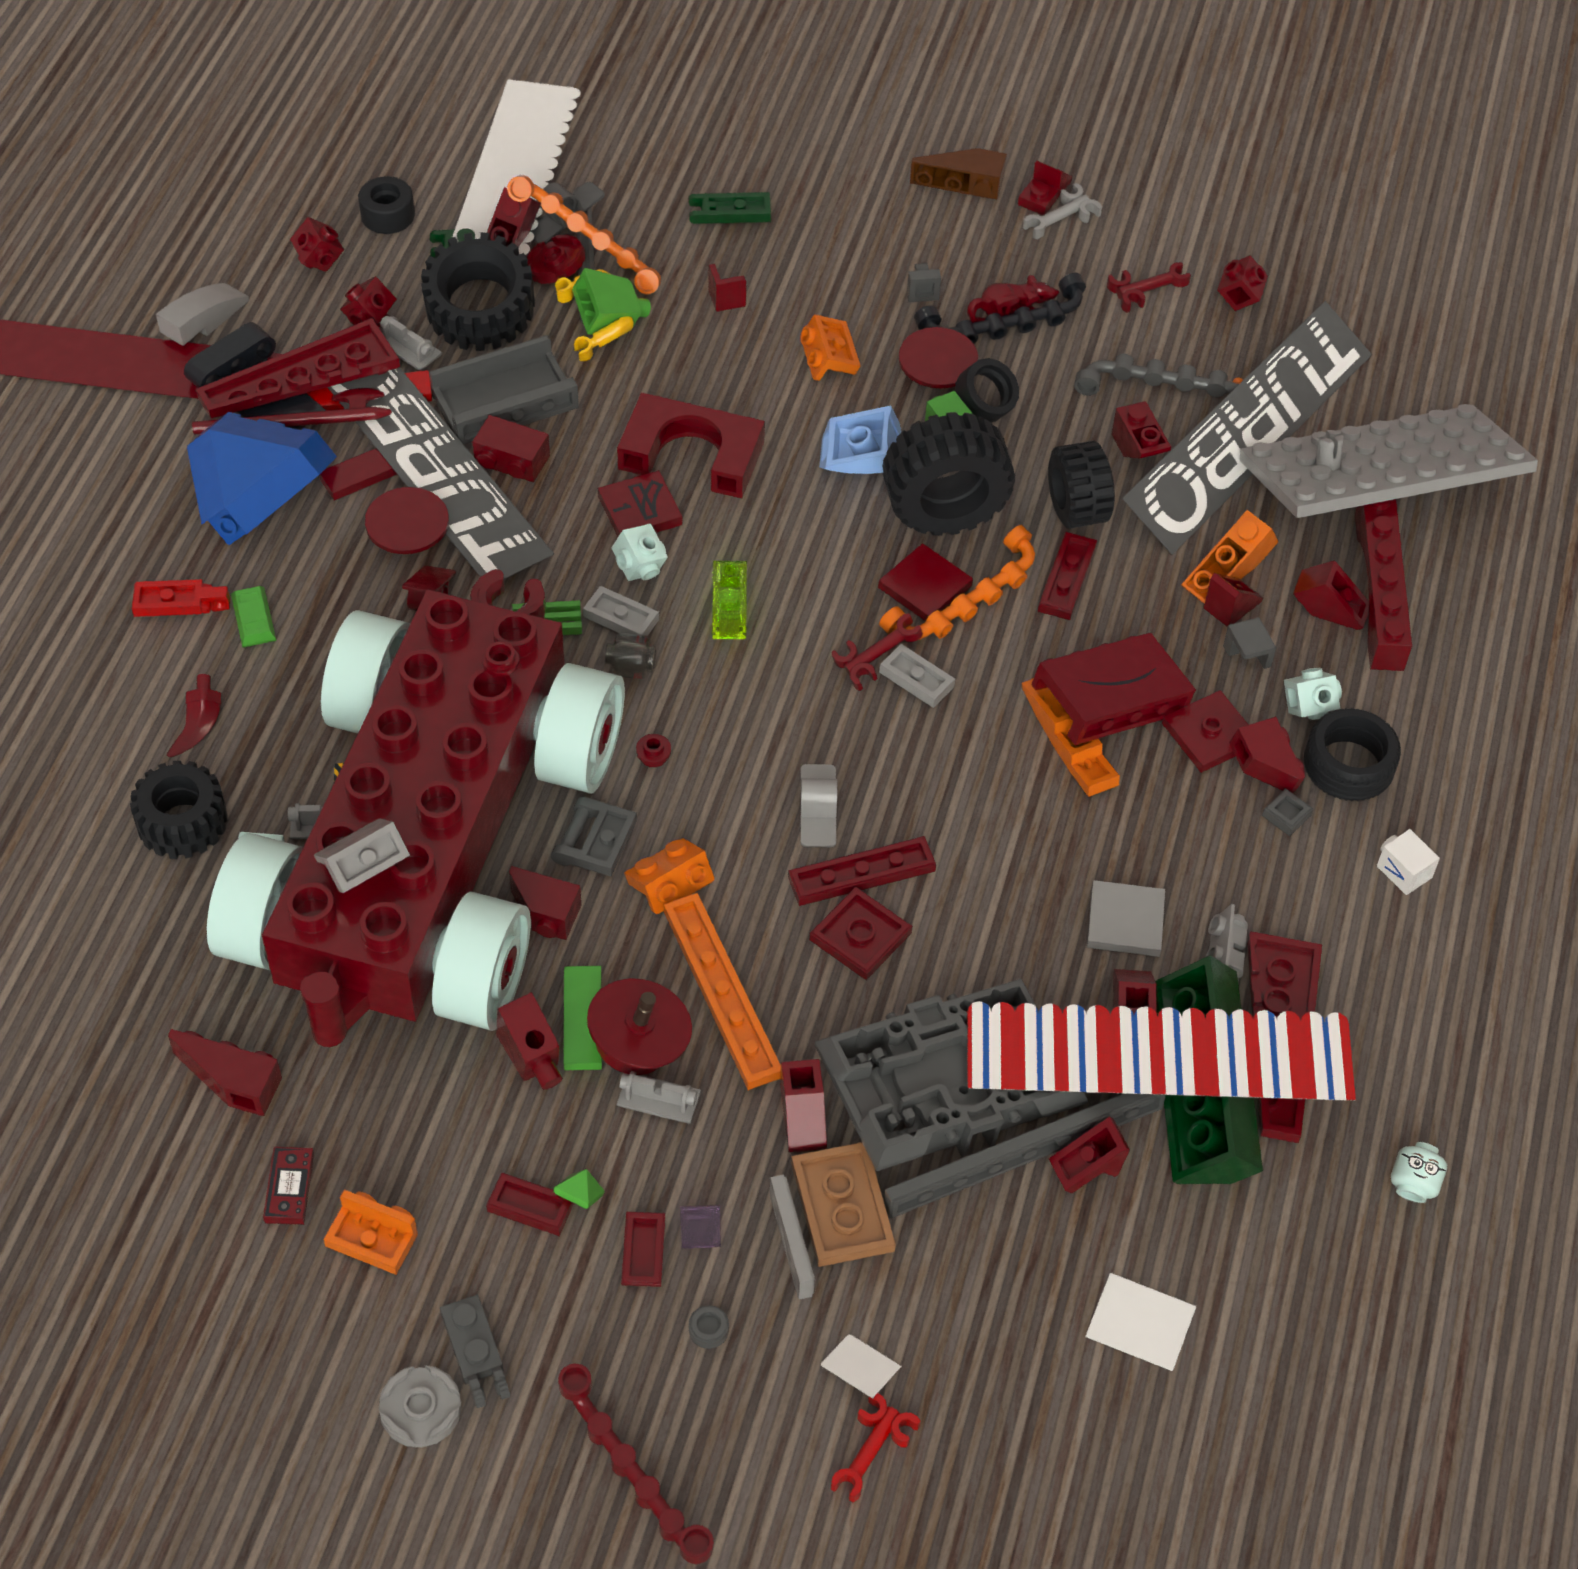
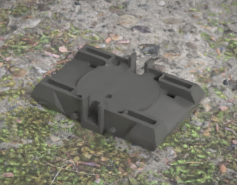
[814,979,1088,1171]

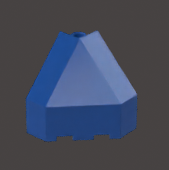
[187,412,337,546]

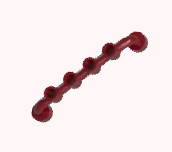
[558,1363,714,1564]

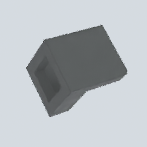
[1223,617,1276,669]

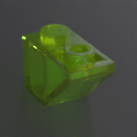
[712,561,747,639]

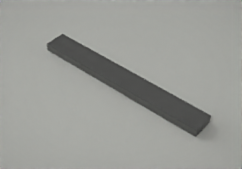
[884,1093,1166,1218]

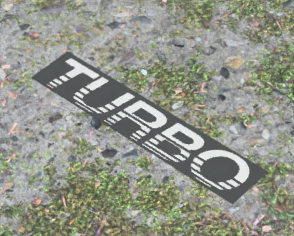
[1122,301,1372,555]
[327,367,554,579]

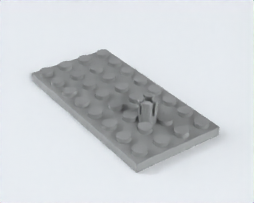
[1239,404,1538,518]

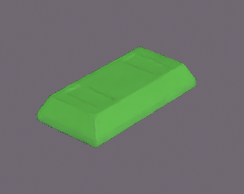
[231,586,276,647]

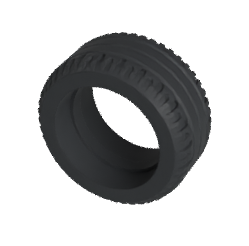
[1304,708,1401,801]

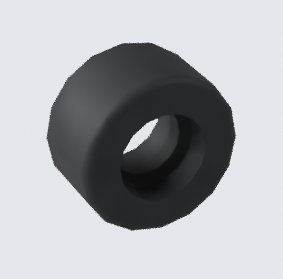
[358,176,415,234]

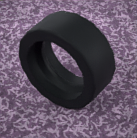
[955,358,1019,422]

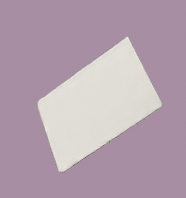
[821,1334,902,1398]

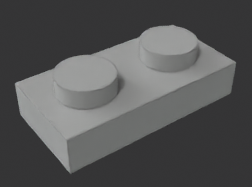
[583,586,659,643]
[879,644,955,708]

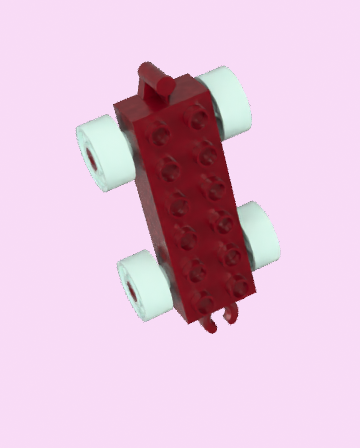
[207,569,625,1047]

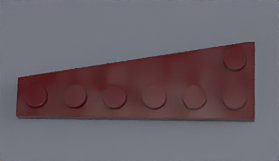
[196,318,400,419]

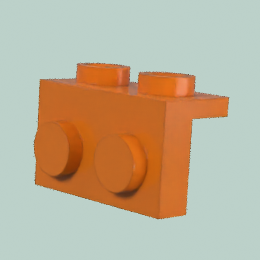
[624,838,714,914]
[323,1190,418,1275]

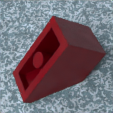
[1293,560,1369,630]
[509,866,582,940]

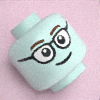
[1391,1142,1447,1203]

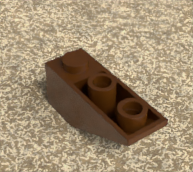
[910,148,1007,200]

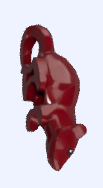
[967,275,1059,323]

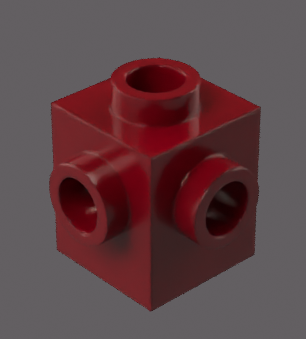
[290,217,344,272]
[1217,255,1268,311]
[340,276,397,327]

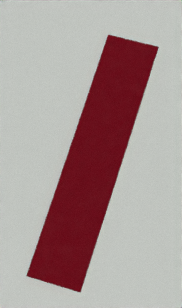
[0,320,281,399]

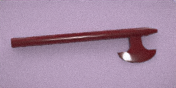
[192,388,392,435]

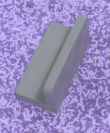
[314,819,410,893]

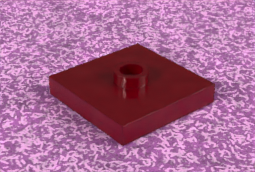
[1162,690,1249,773]

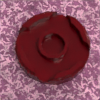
[527,235,586,284]

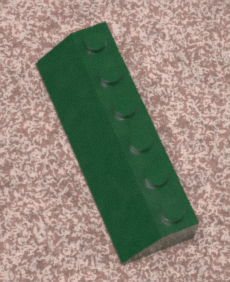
[1155,955,1263,1184]

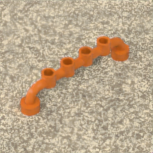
[507,175,661,294]
[879,525,1035,640]

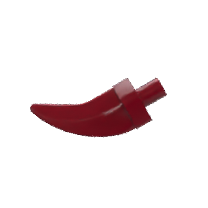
[167,674,221,757]

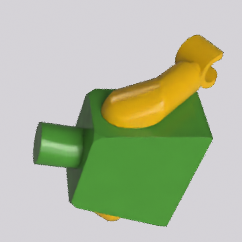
[555,268,651,362]

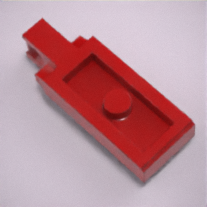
[132,579,231,617]

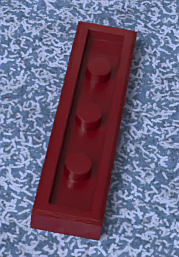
[788,836,936,906]

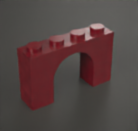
[617,392,765,499]

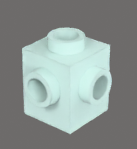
[611,524,668,581]
[1284,668,1342,720]

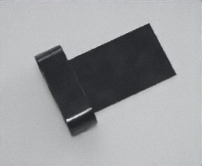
[184,322,326,429]

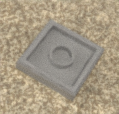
[1087,880,1165,957]

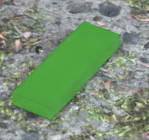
[563,966,602,1070]

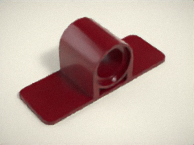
[402,566,456,611]

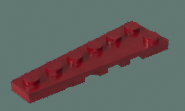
[1247,931,1322,1143]

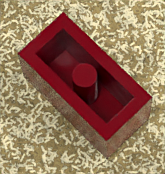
[472,415,550,483]

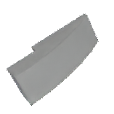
[156,283,249,346]

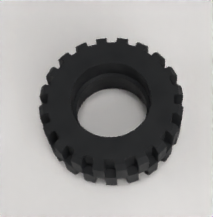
[882,412,1015,536]

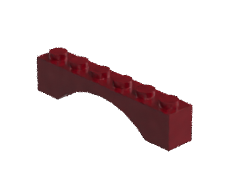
[1355,499,1412,671]

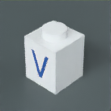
[1377,829,1440,895]

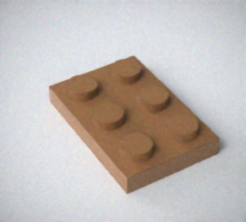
[791,1142,896,1267]

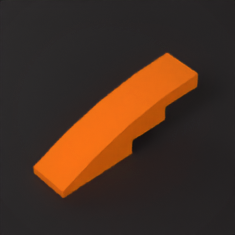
[1022,678,1120,797]

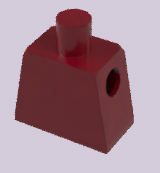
[496,992,563,1090]

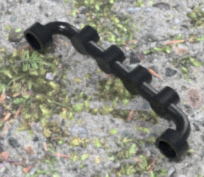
[914,273,1086,344]

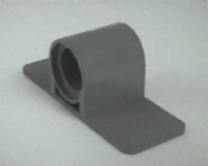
[531,182,605,243]

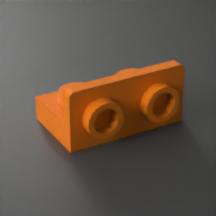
[800,314,861,381]

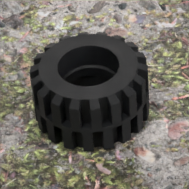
[1048,440,1115,529]
[130,760,228,859]

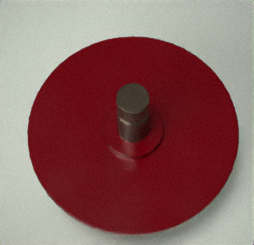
[587,978,692,1075]

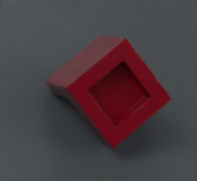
[708,264,746,312]

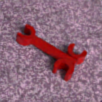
[831,1393,920,1503]

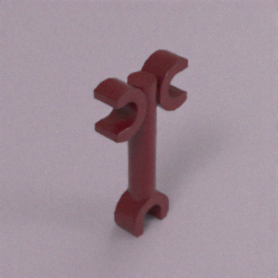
[1107,262,1191,313]
[831,613,923,691]

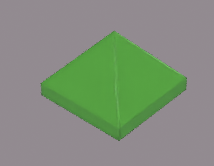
[553,1169,605,1209]

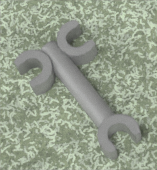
[1023,183,1102,239]

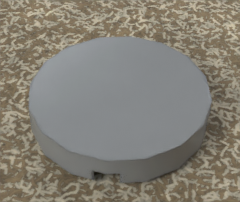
[379,1365,462,1448]

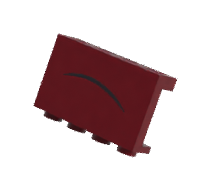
[1031,632,1196,745]

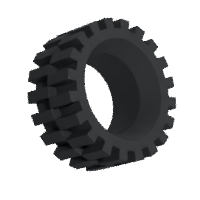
[421,232,535,351]

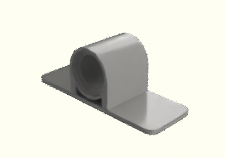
[801,764,837,847]

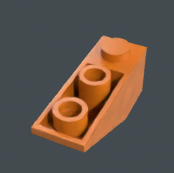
[1181,510,1278,604]

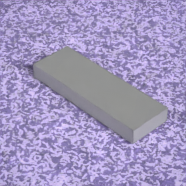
[770,1174,815,1300]

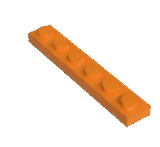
[664,893,781,1090]

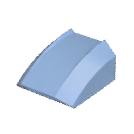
[819,405,901,474]

